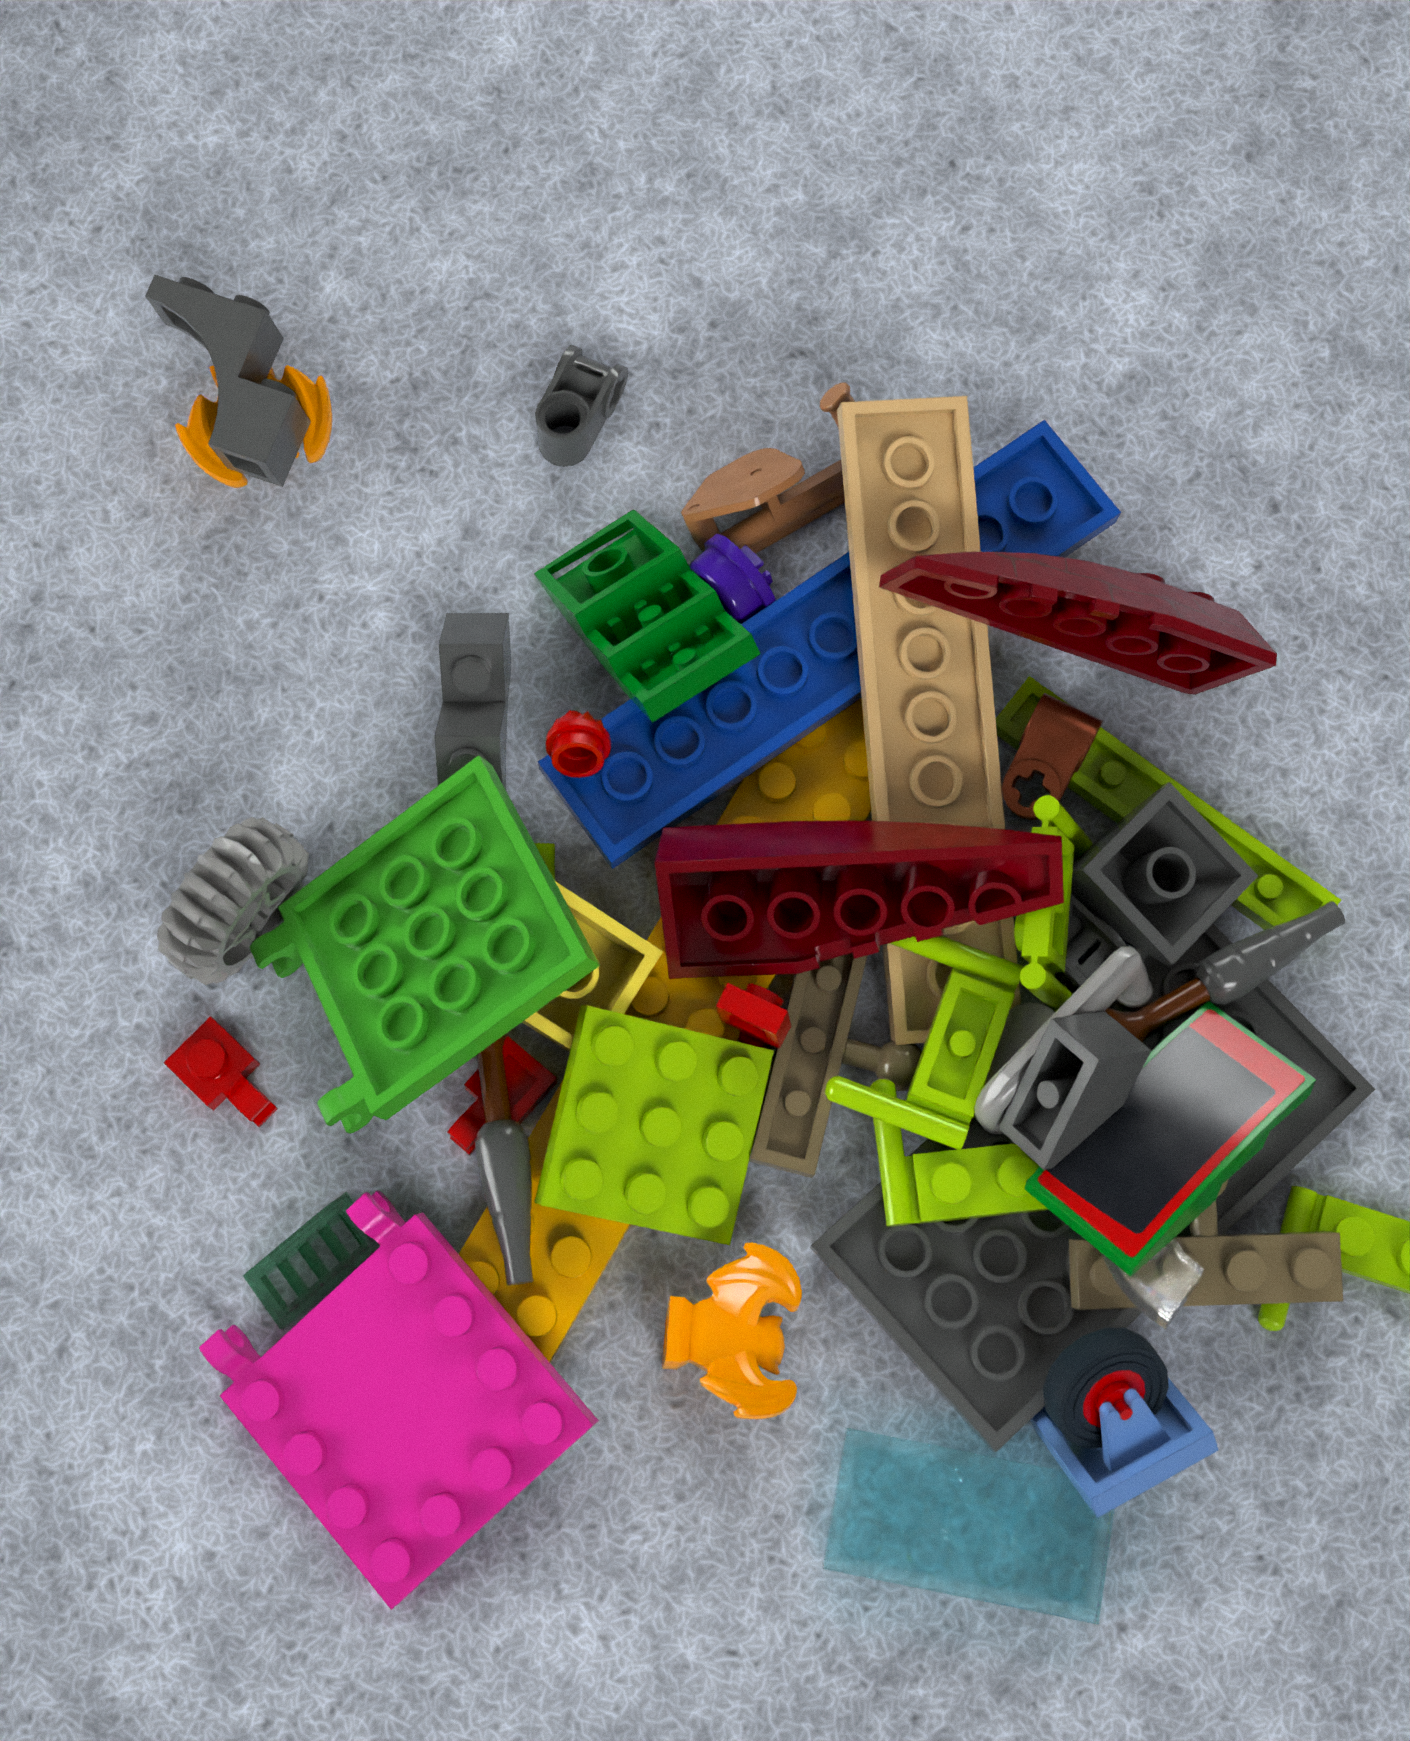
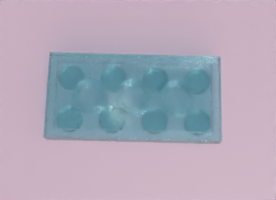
[822,1428,1115,1625]

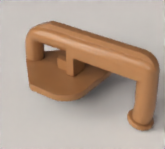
[681,382,855,554]

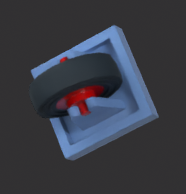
[1030,1327,1219,1518]

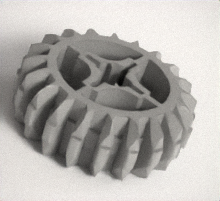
[157,817,309,985]

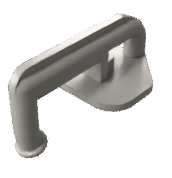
[974,946,1153,1134]

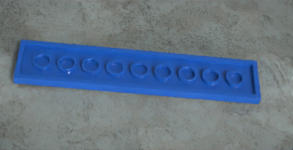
[538,420,1121,869]

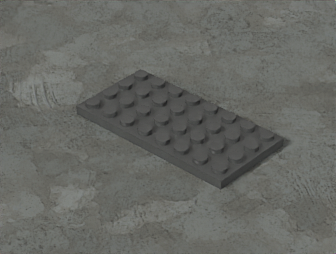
[810,924,1375,1452]

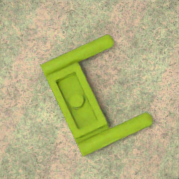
[1014,795,1092,1012]
[825,936,1024,1150]
[870,1079,1049,1227]
[1258,1186,1410,1331]

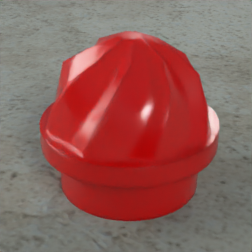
[545,710,611,778]

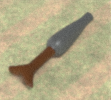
[1105,901,1345,1043]
[475,1033,534,1286]

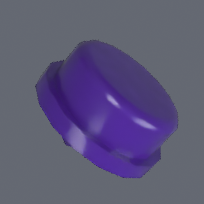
[689,533,776,624]

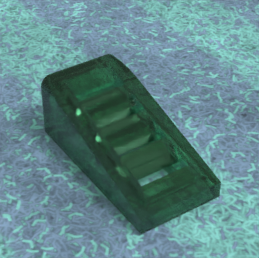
[243,1191,380,1330]

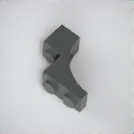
[145,275,311,487]
[434,613,511,790]

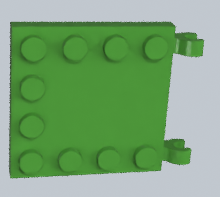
[249,755,600,1134]

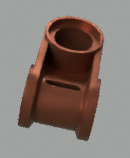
[1002,693,1103,820]

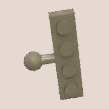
[749,953,922,1178]
[1069,1179,1343,1310]

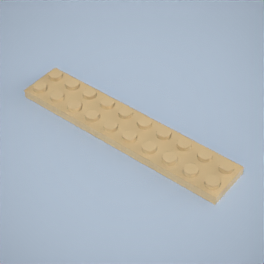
[837,396,1021,1045]

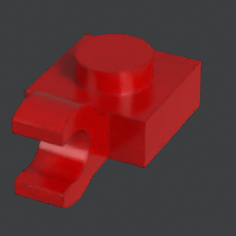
[716,983,791,1049]
[163,1016,278,1128]
[447,1036,557,1156]

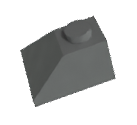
[1071,782,1258,966]

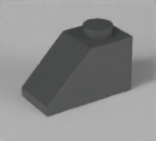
[998,1010,1152,1170]

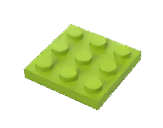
[534,1005,774,1246]

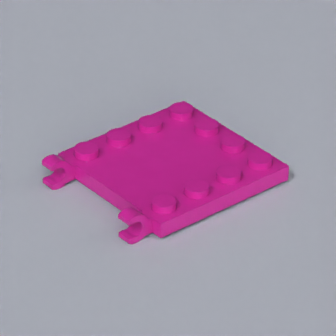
[199,1190,599,1610]

